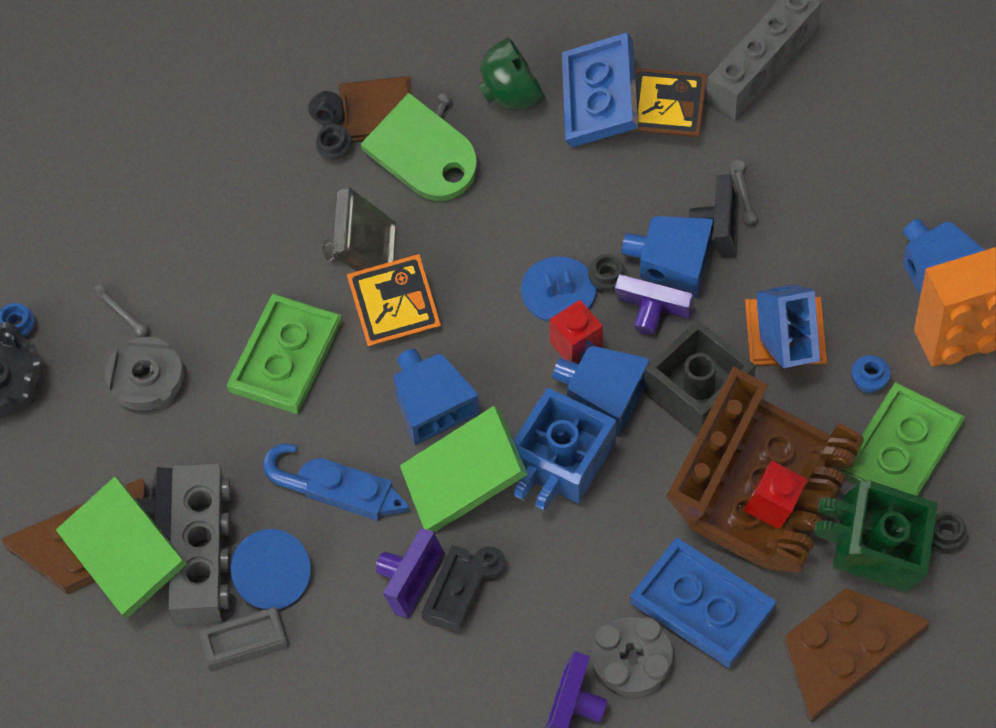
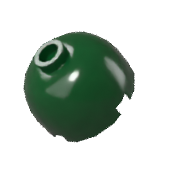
[478,37,546,111]

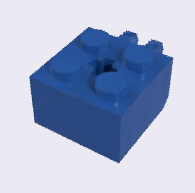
[514,387,617,511]

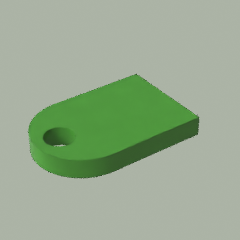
[361,93,477,201]

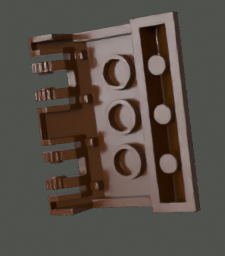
[666,366,864,572]

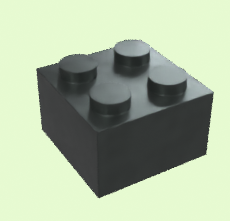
[644,320,756,435]

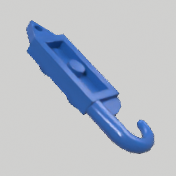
[263,443,409,521]

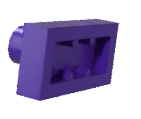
[615,274,694,334]
[376,528,445,619]
[545,651,607,728]

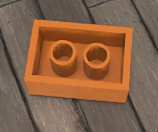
[914,247,996,367]

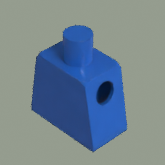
[622,216,713,299]
[903,219,985,295]
[756,285,820,368]
[552,346,650,437]
[393,349,480,445]

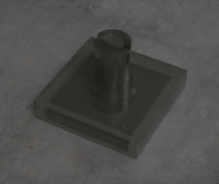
[322,187,396,271]

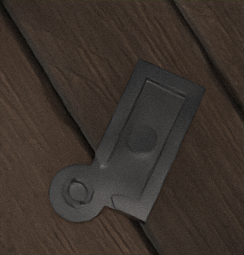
[422,545,506,633]

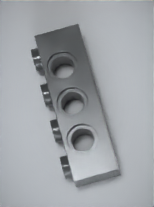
[706,0,821,121]
[169,463,231,626]

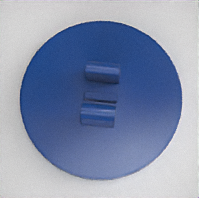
[521,256,596,322]
[230,529,311,609]

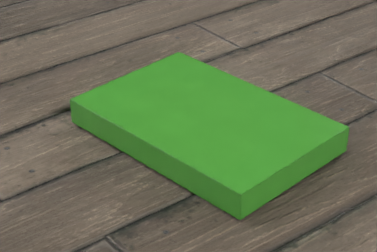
[226,293,343,414]
[840,382,965,496]
[400,406,528,533]
[56,477,187,618]

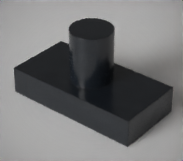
[689,174,739,258]
[135,467,173,541]

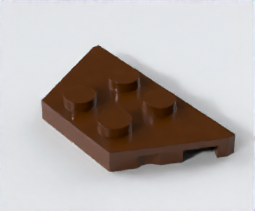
[2,478,147,594]
[784,588,929,723]

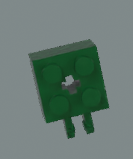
[814,481,938,592]

